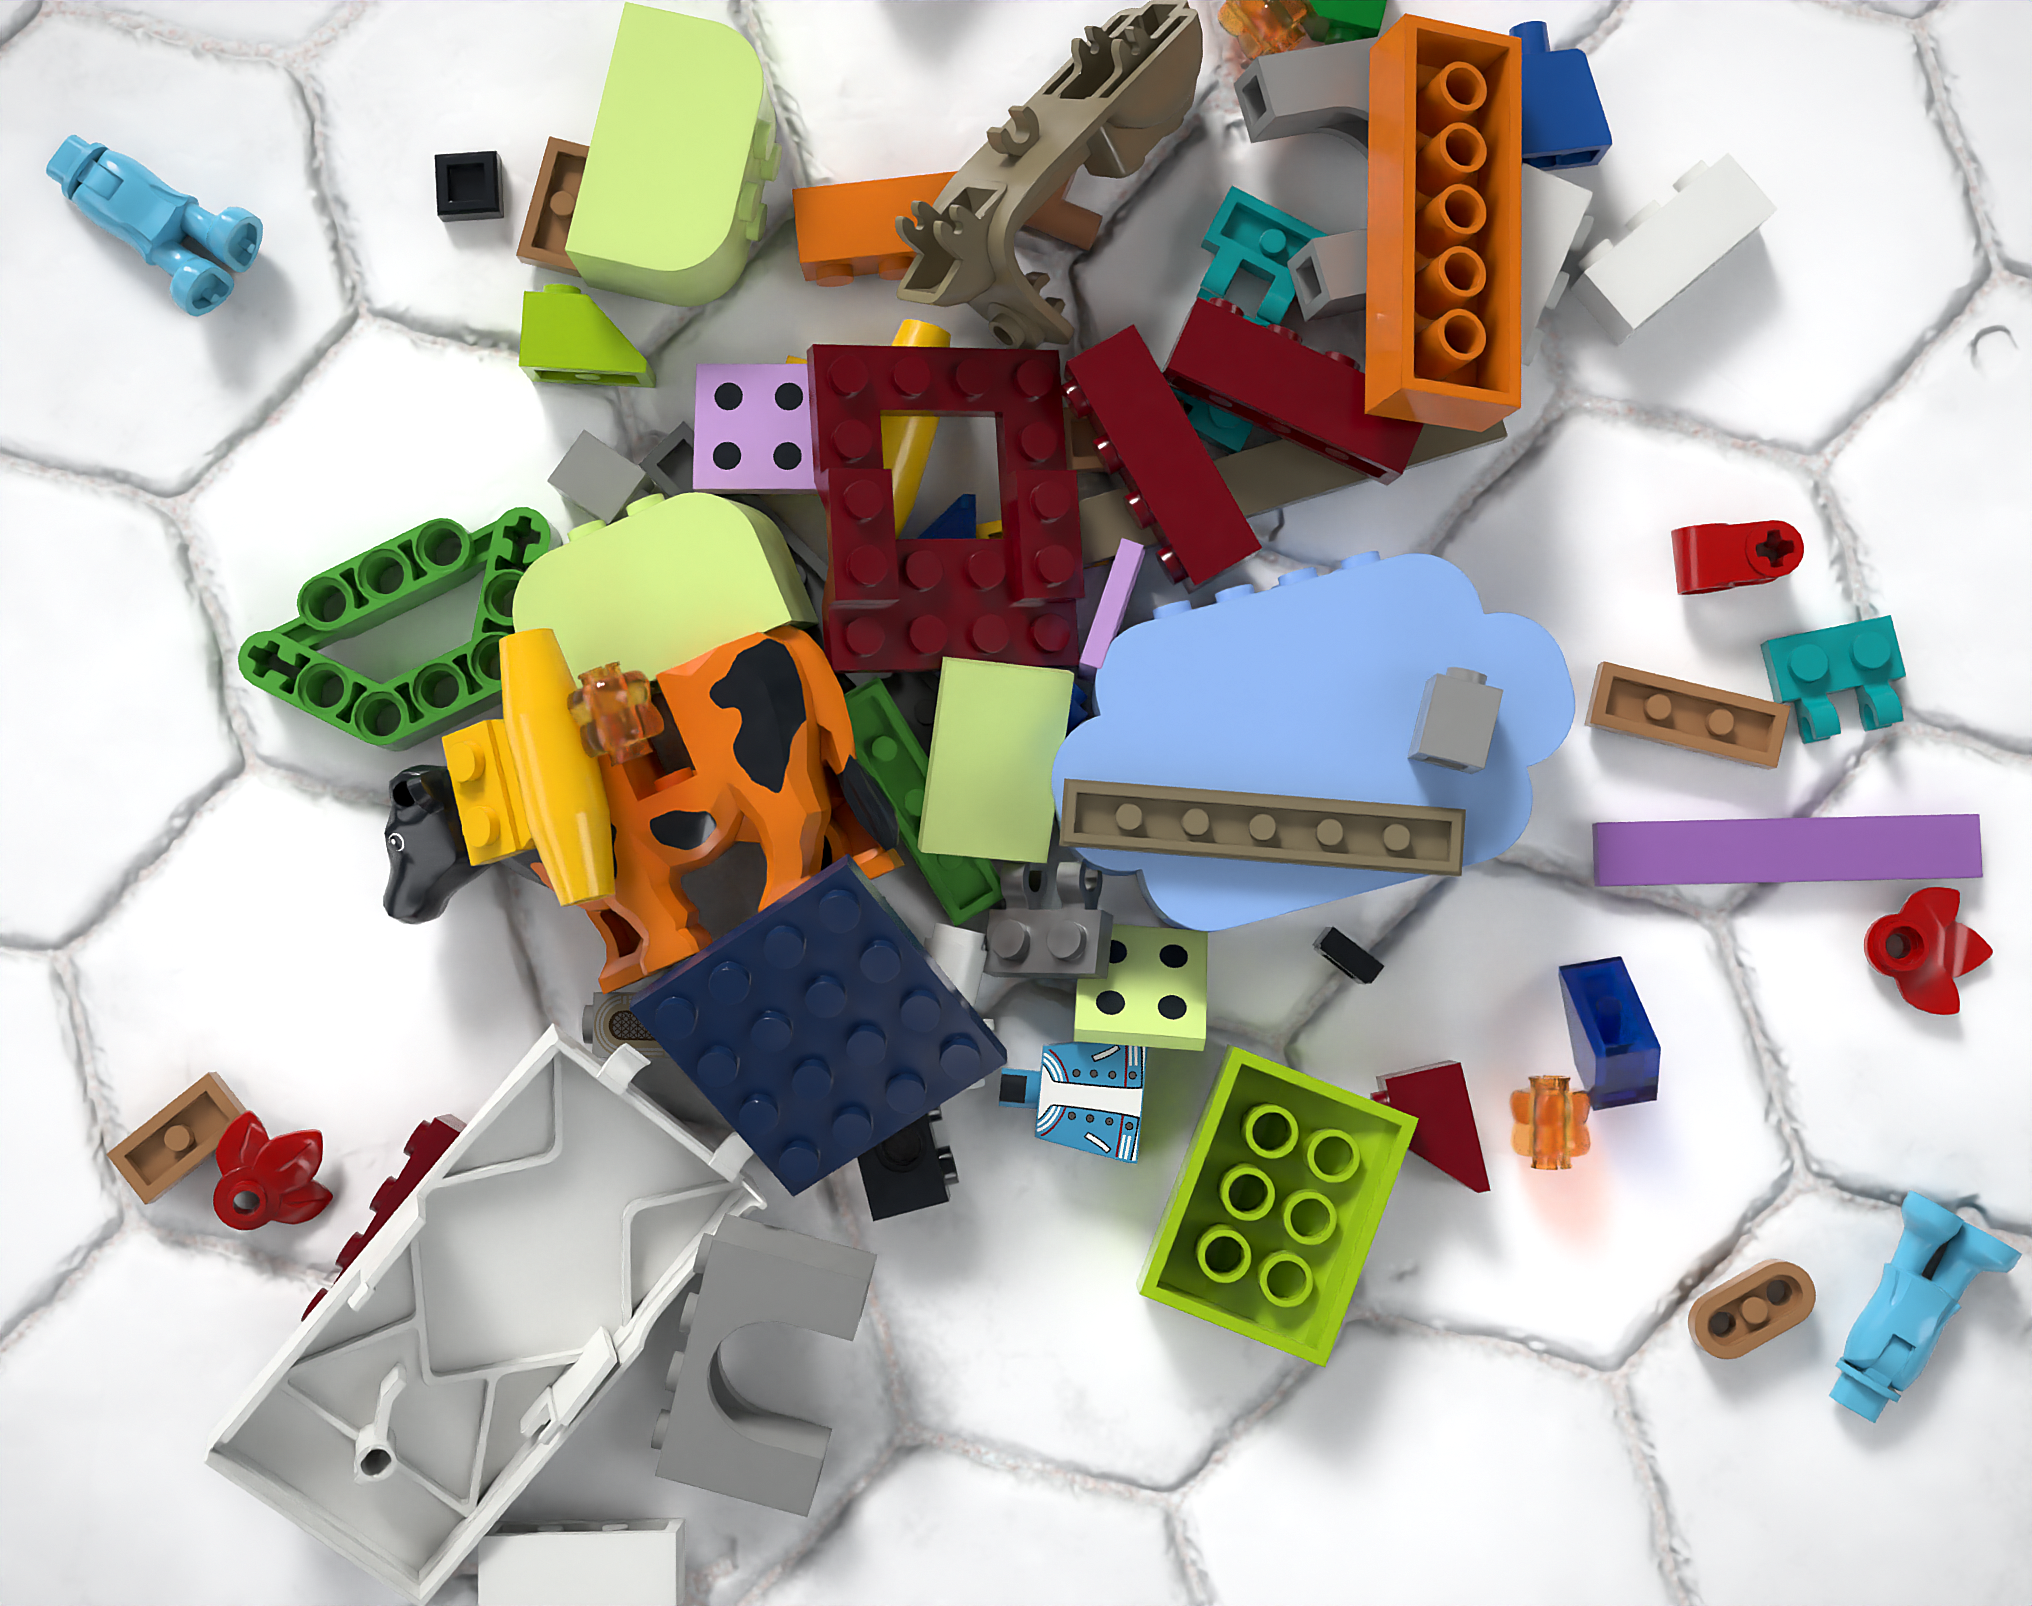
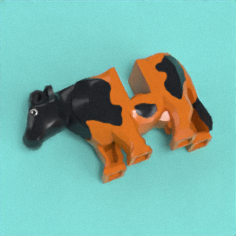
[383,625,905,995]

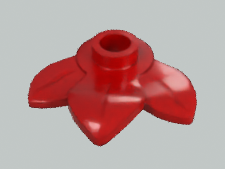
[1864,887,1993,1015]
[213,1110,333,1231]

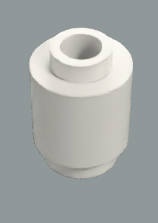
[923,923,988,1008]

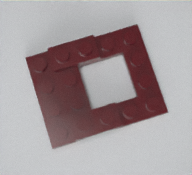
[806,344,1085,674]

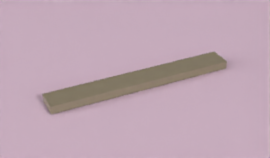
[1079,419,1508,568]

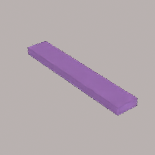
[1592,814,1983,887]

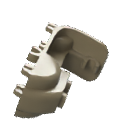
[895,0,1203,349]

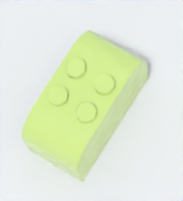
[565,2,782,307]
[512,492,819,707]

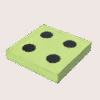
[1073,924,1208,1051]

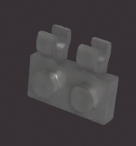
[983,862,1114,979]

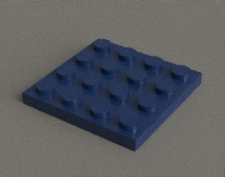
[629,854,1007,1197]

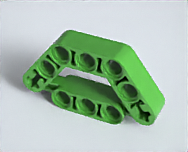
[238,507,562,752]

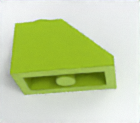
[519,284,656,388]

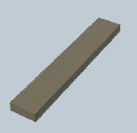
[1059,778,1466,877]

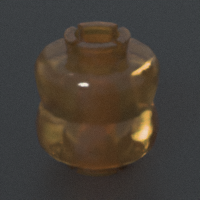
[1217,0,1309,62]
[567,661,664,767]
[1509,1075,1592,1170]

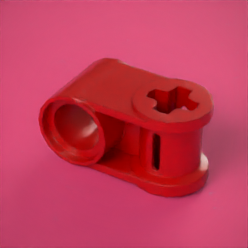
[1671,520,1804,595]

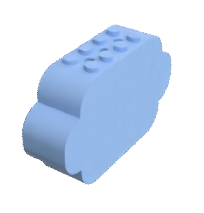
[1051,551,1575,933]

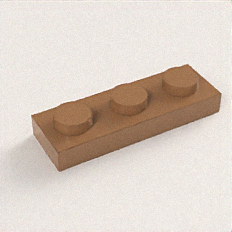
[1584,661,1791,770]

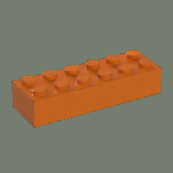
[1365,13,1522,432]

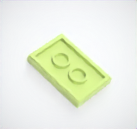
[917,657,1075,864]

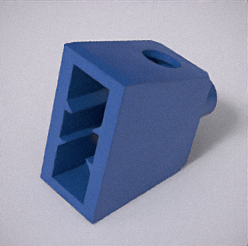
[1509,21,1613,171]

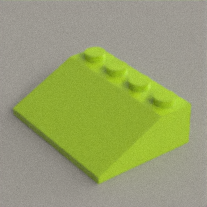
[1136,1044,1419,1367]

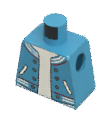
[999,1042,1148,1164]

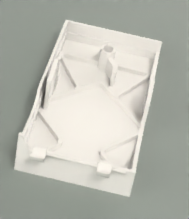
[203,1023,768,1606]

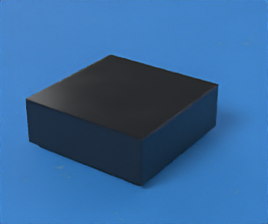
[434,151,504,222]
[1312,926,1385,985]

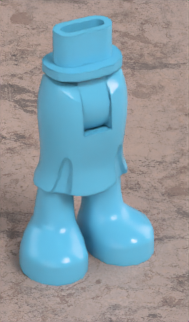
[46,135,263,317]
[1828,1190,2022,1423]

